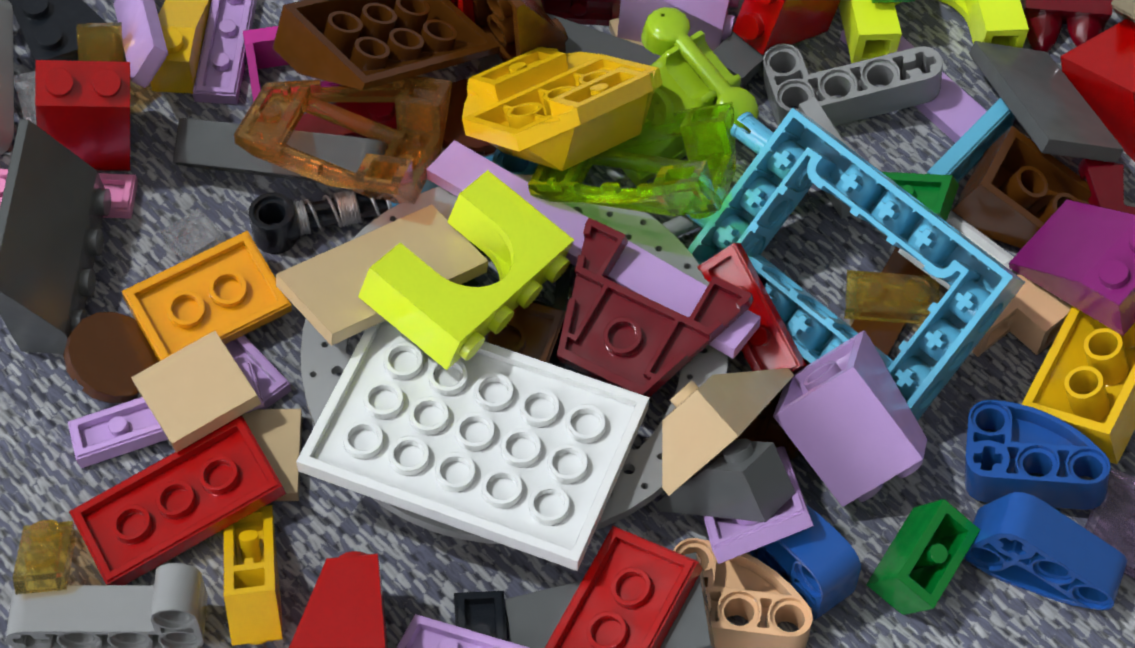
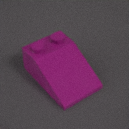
[1009,199,1135,336]

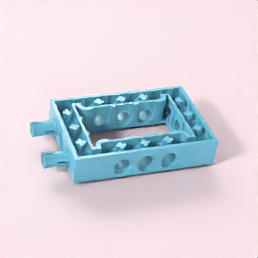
[676,108,1025,421]

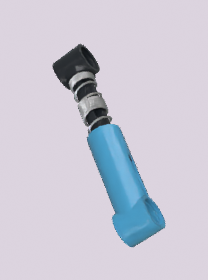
[249,149,538,254]

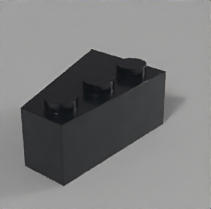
[8,0,126,71]

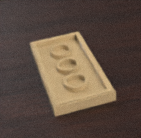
[276,204,489,346]

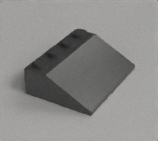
[0,119,111,354]

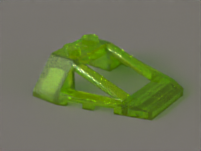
[528,102,736,219]

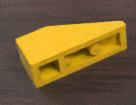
[150,0,212,94]
[223,505,283,646]

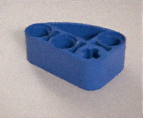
[964,399,1111,510]
[964,492,1127,610]
[749,504,861,621]

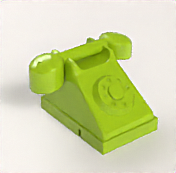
[607,7,759,187]

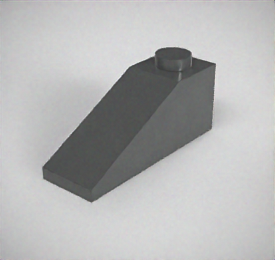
[655,439,795,522]

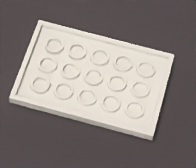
[296,320,650,571]

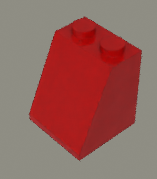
[732,0,841,55]
[1060,19,1135,162]
[35,60,130,172]
[289,551,388,648]

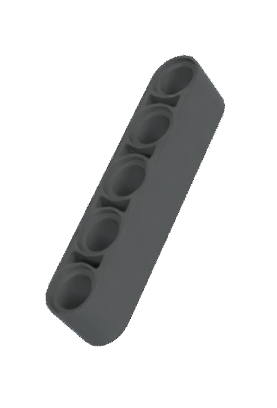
[173,118,388,189]

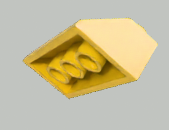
[1022,306,1135,465]

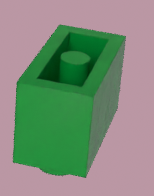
[866,499,980,615]

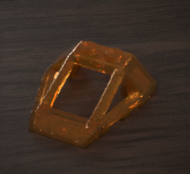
[234,76,452,204]

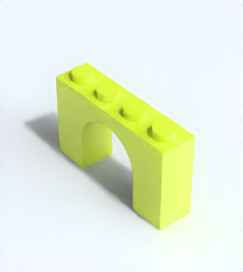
[838,0,1029,63]
[358,170,574,370]

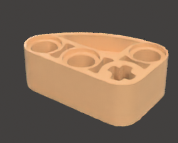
[673,538,813,648]

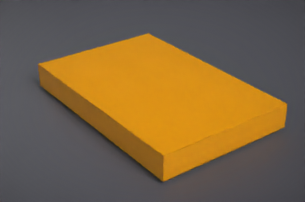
[122,231,292,361]

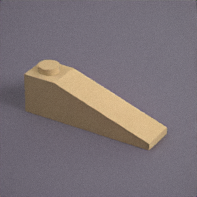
[662,368,794,496]

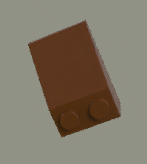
[473,0,568,62]
[952,126,1091,248]

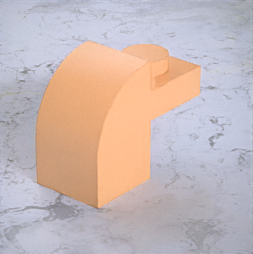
[972,275,1072,357]

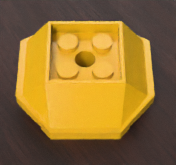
[462,47,662,171]

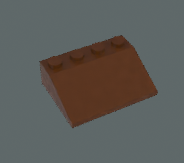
[273,0,500,90]

